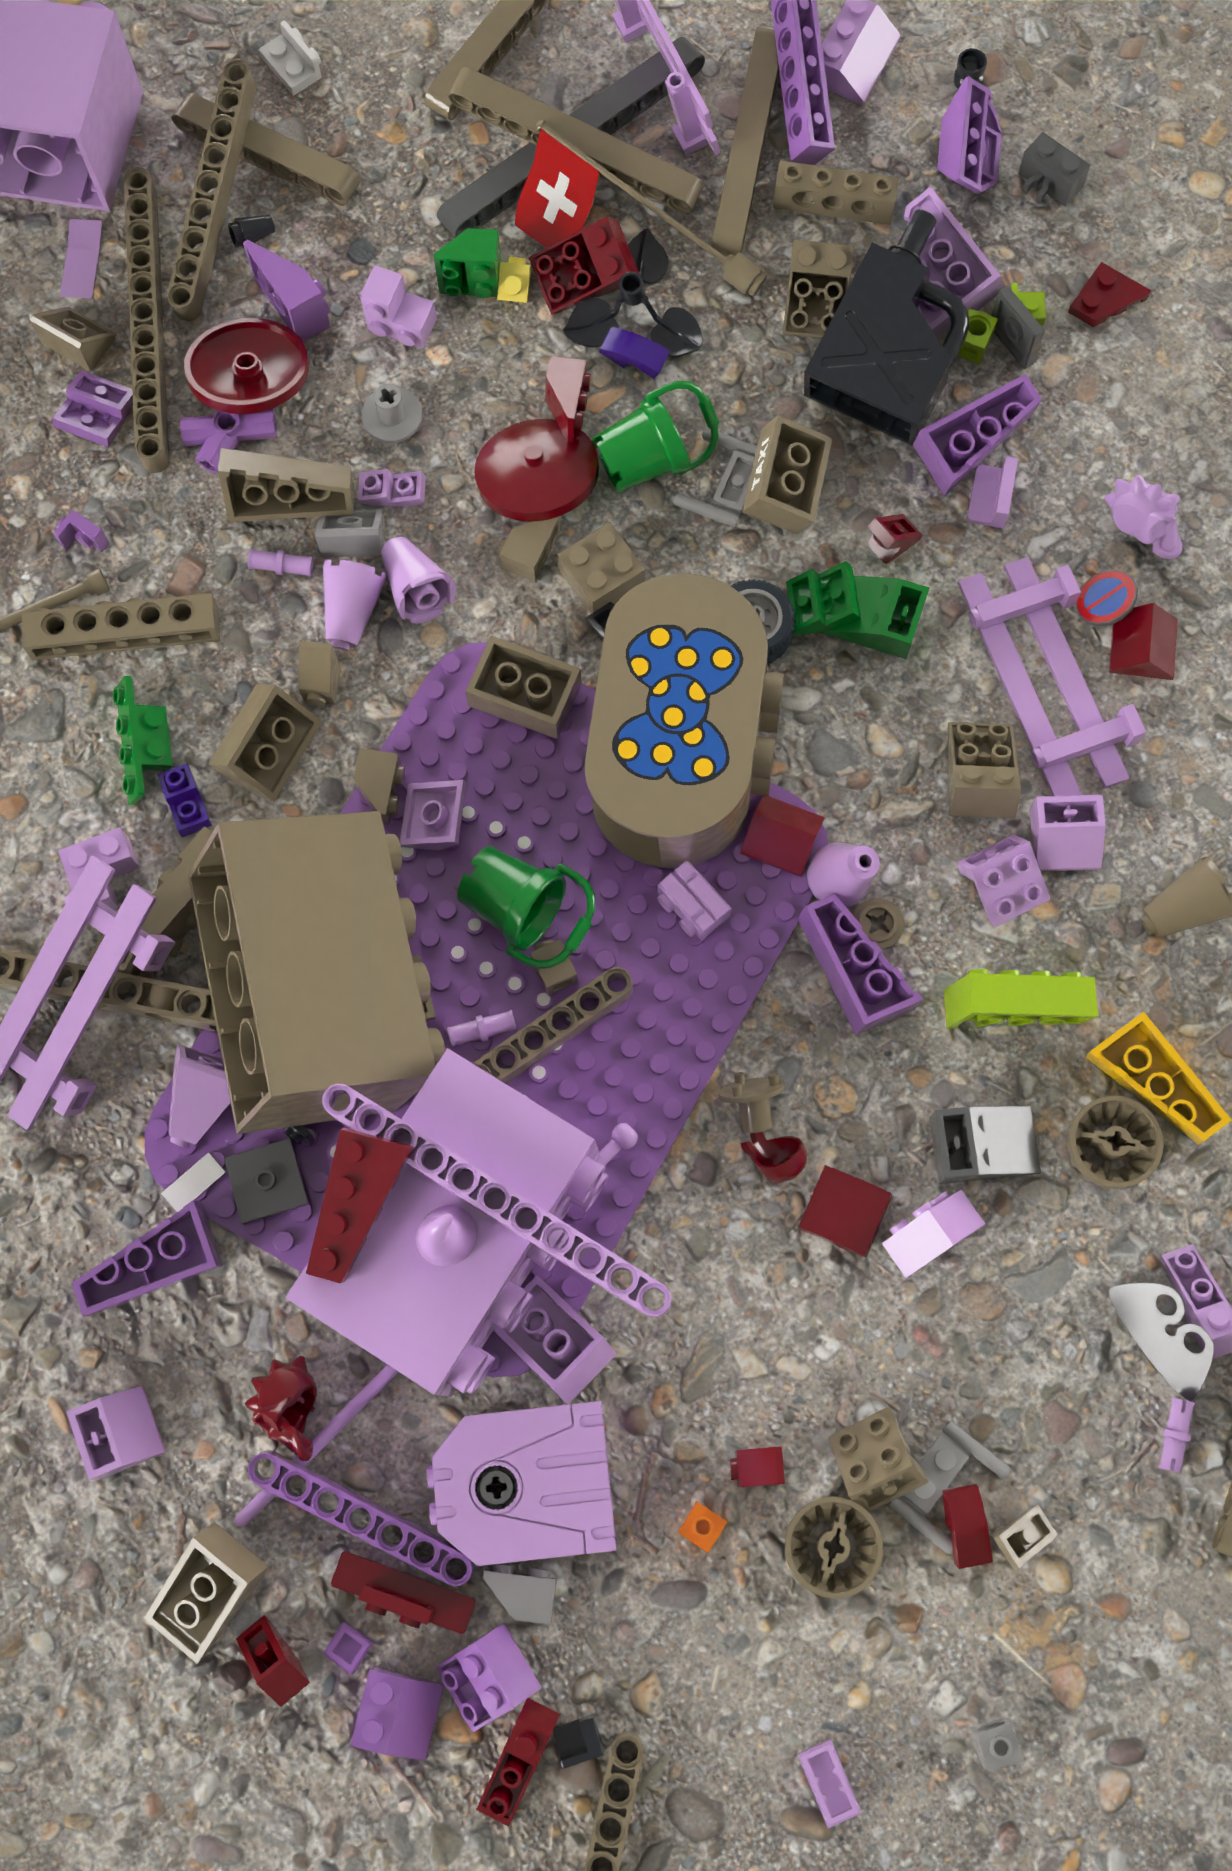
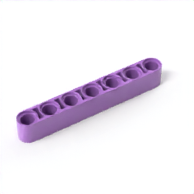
[248,1450,473,1586]

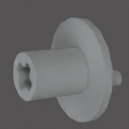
[361,384,422,443]

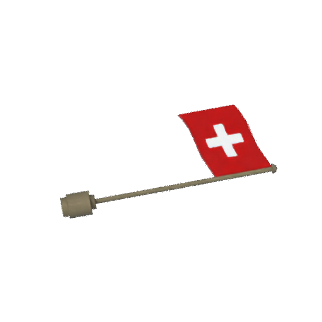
[515,120,767,296]

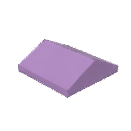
[400,780,467,851]

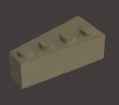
[218,448,355,522]

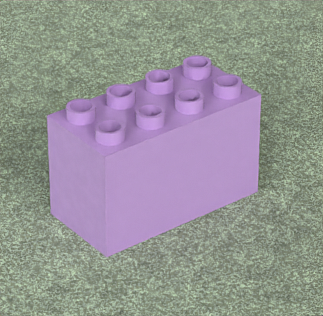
[0,0,143,211]
[285,1048,609,1397]

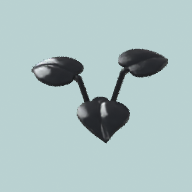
[563,228,702,357]

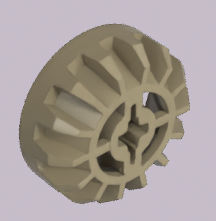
[1066,1095,1164,1190]
[784,1497,883,1599]

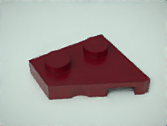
[1068,262,1151,327]

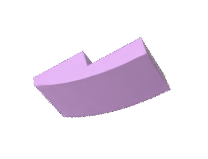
[358,469,426,506]

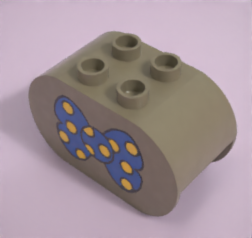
[585,573,784,869]

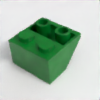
[434,228,502,298]

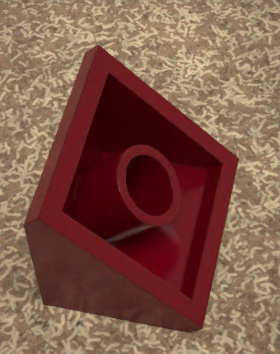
[1109,602,1178,680]
[740,796,825,877]

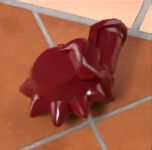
[245,1356,317,1461]

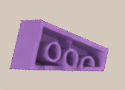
[913,374,1042,496]
[797,894,924,1035]
[71,1200,223,1317]

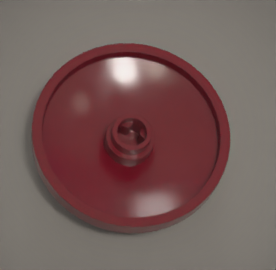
[184,318,309,414]
[474,419,599,522]

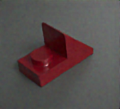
[867,514,923,564]

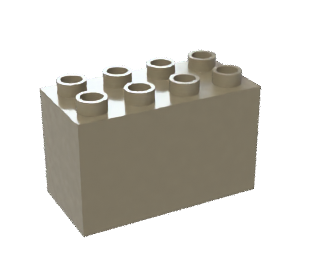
[188,811,445,1134]

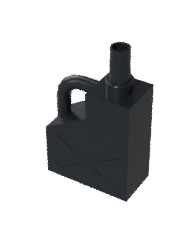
[804,209,970,447]

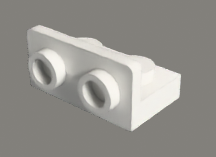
[258,20,322,96]

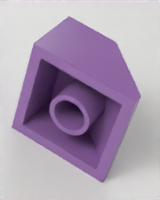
[350,1666,444,1760]

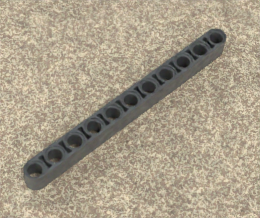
[437,37,705,237]

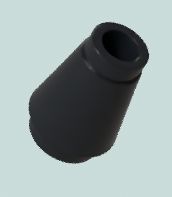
[228,214,275,248]

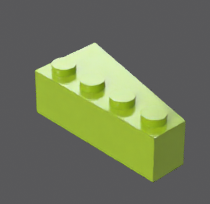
[944,969,1099,1028]

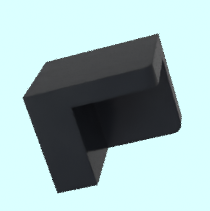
[553,1714,605,1769]

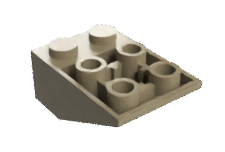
[782,239,854,338]
[948,722,1021,818]

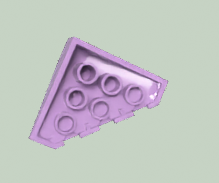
[900,186,1004,335]

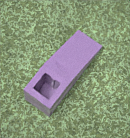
[1161,1244,1232,1359]

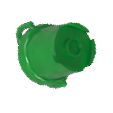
[591,380,719,494]
[457,846,595,969]

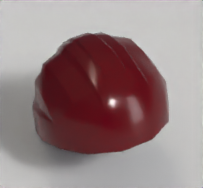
[741,1132,807,1184]

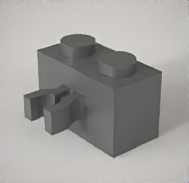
[1018,132,1090,206]

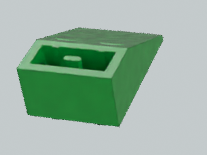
[820,576,930,659]

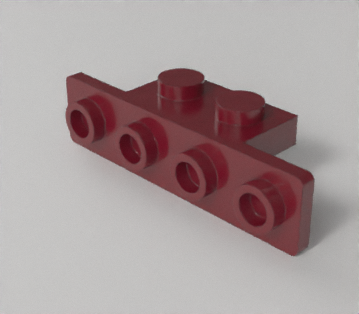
[331,1551,476,1634]

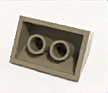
[208,684,322,802]

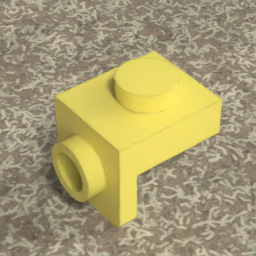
[497,257,533,303]

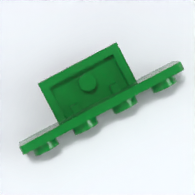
[113,676,173,805]

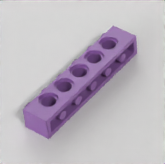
[771,0,835,165]

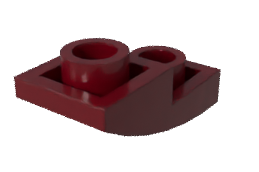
[942,1484,993,1569]

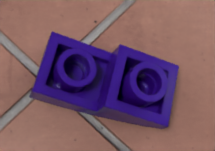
[598,327,670,379]
[157,763,212,838]

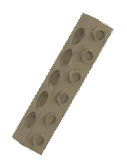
[22,591,220,660]

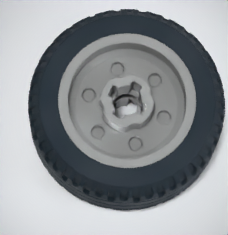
[731,579,795,665]

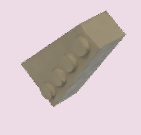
[141,827,212,962]

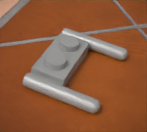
[673,428,757,528]
[887,1420,1011,1554]

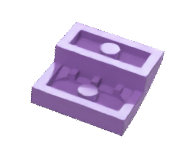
[52,370,133,447]

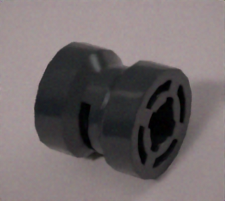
[954,48,987,89]

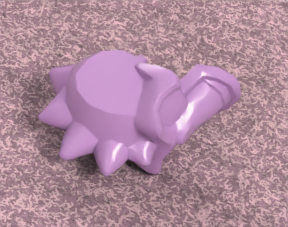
[1104,475,1182,559]

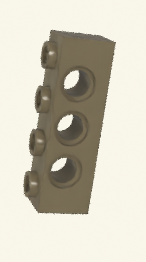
[773,160,899,225]

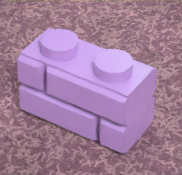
[657,860,732,940]

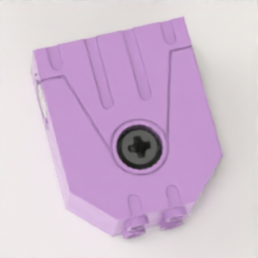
[426,1401,617,1566]

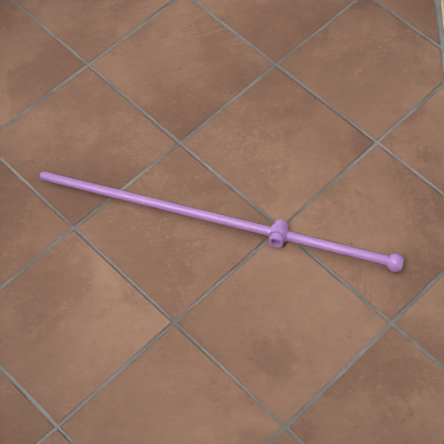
[234,1123,638,1527]

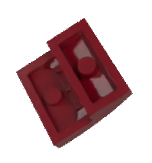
[798,1165,893,1258]

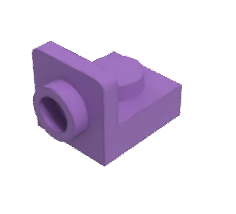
[54,510,110,552]

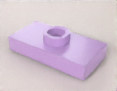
[797,1739,862,1828]

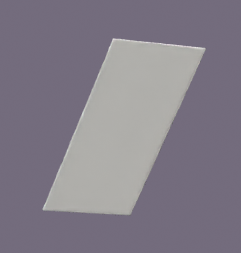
[161,1152,225,1212]

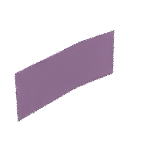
[59,219,102,299]

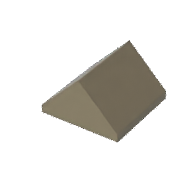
[30,307,117,372]

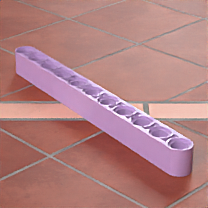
[322,1084,671,1318]

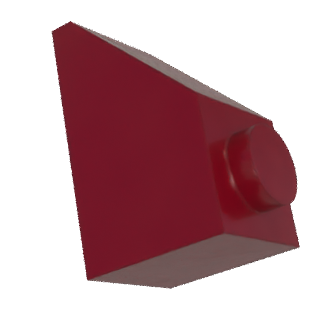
[729,1446,785,1487]
[236,1615,310,1707]

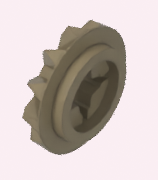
[853,898,904,949]

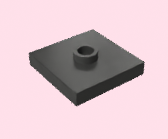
[991,285,1045,369]
[224,1138,309,1225]

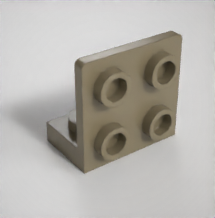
[829,1407,928,1512]

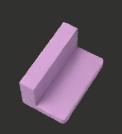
[967,456,1018,528]

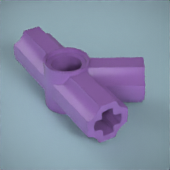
[180,409,278,474]

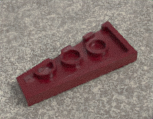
[306,1128,414,1284]

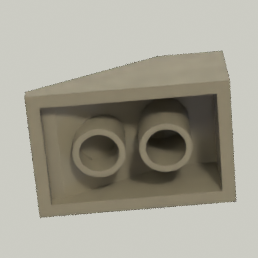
[143,1522,269,1664]

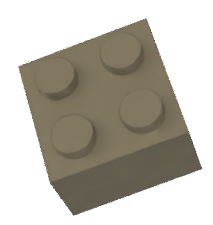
[557,522,646,614]

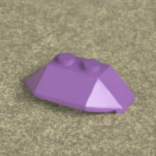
[937,76,1002,194]

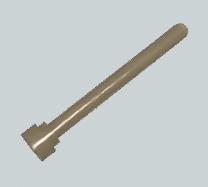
[0,567,110,632]

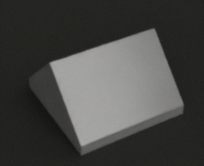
[315,509,384,557]

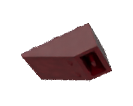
[529,216,639,315]

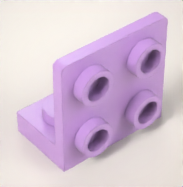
[956,834,1050,927]

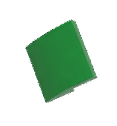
[786,561,860,636]

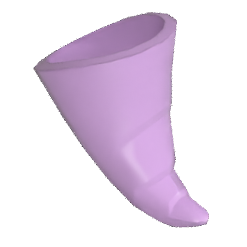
[416,1205,477,1267]

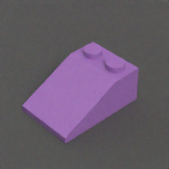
[243,240,330,342]

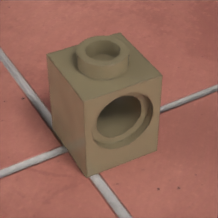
[530,939,578,996]

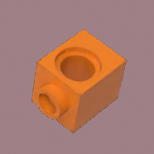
[677,1501,727,1553]

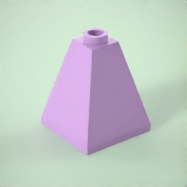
[169,1044,231,1148]

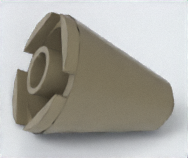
[1140,856,1232,938]

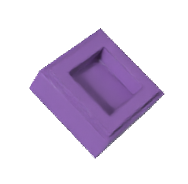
[323,1622,374,1675]

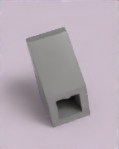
[483,1564,557,1625]

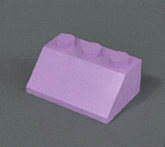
[822,0,900,105]

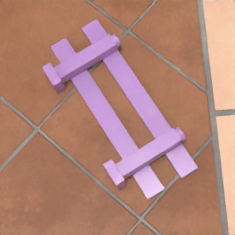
[612,0,721,156]
[957,557,1146,796]
[0,856,175,1130]

